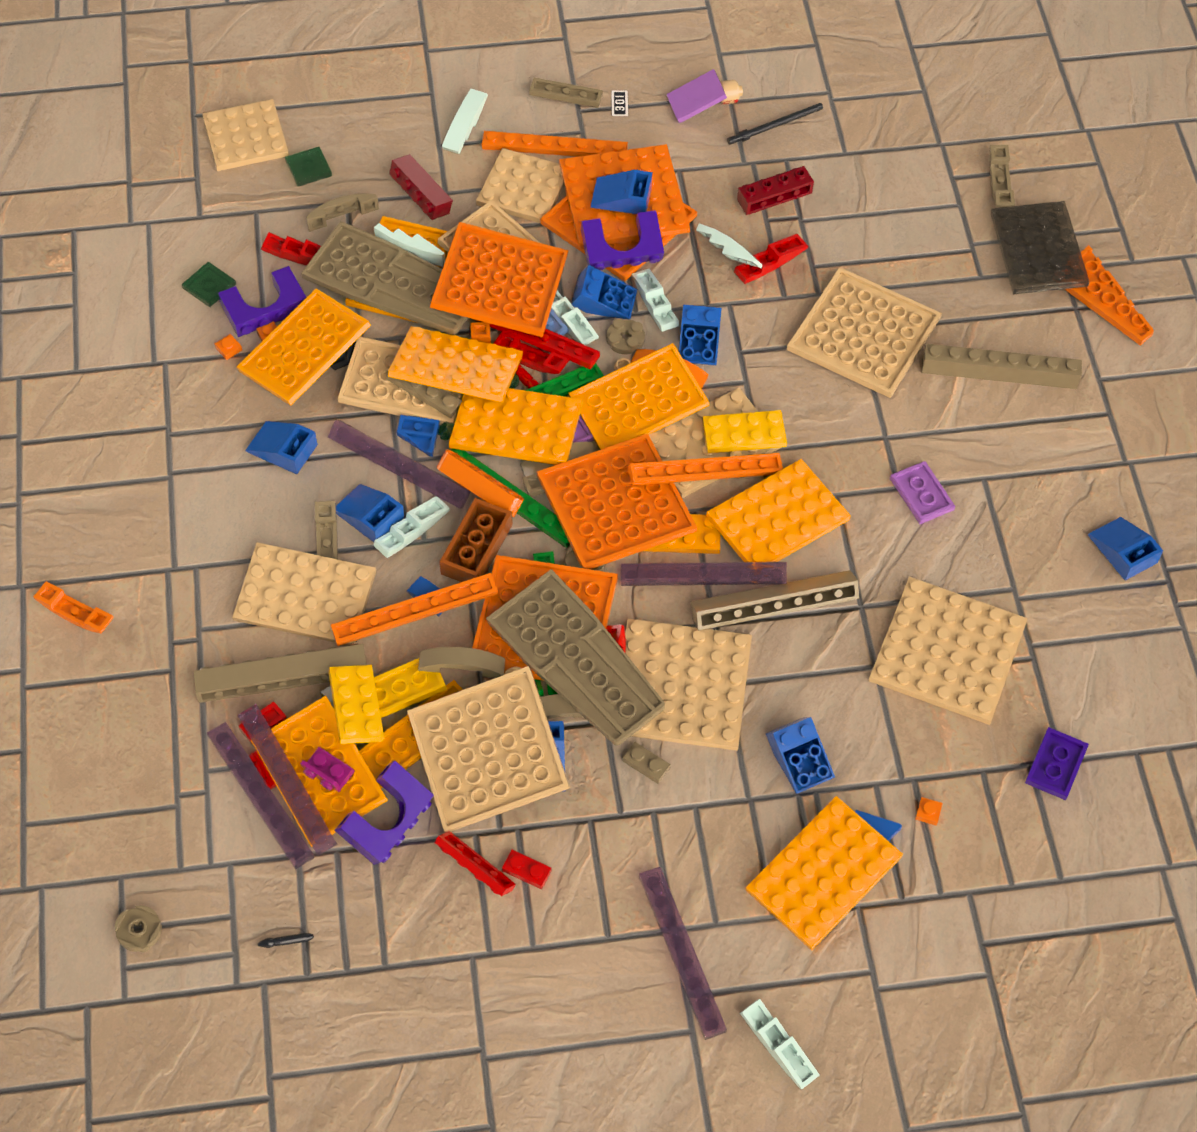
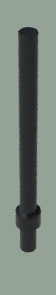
[727,103,823,145]

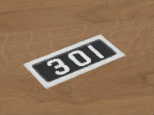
[612,91,628,116]

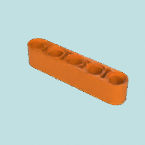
[437,449,524,517]

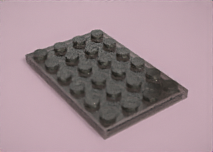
[991,201,1089,295]

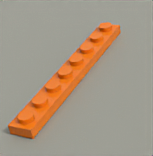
[482,131,628,157]
[628,453,783,485]
[331,573,498,646]

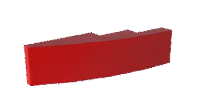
[261,232,321,266]
[734,234,808,284]

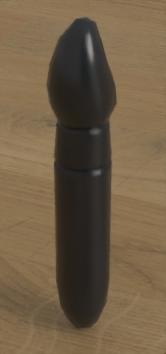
[258,933,314,948]

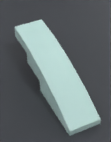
[442,89,488,154]
[374,223,445,267]
[696,223,762,268]
[632,269,679,332]
[551,290,599,345]
[374,496,450,558]
[740,999,820,1089]

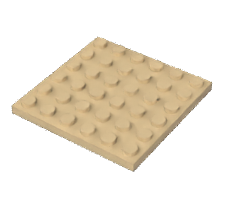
[787,267,942,398]
[869,577,1028,725]
[625,619,752,751]
[407,666,570,833]

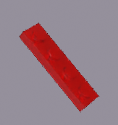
[434,831,516,897]

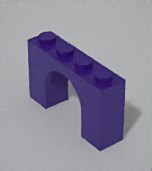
[581,210,664,271]
[218,266,307,337]
[334,761,434,865]

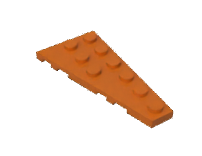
[1052,245,1154,346]

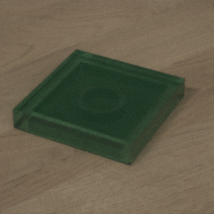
[285,146,332,187]
[182,262,236,307]

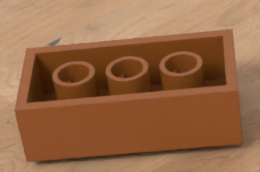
[440,498,513,582]

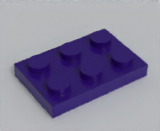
[1025,727,1089,800]

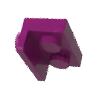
[300,747,355,792]

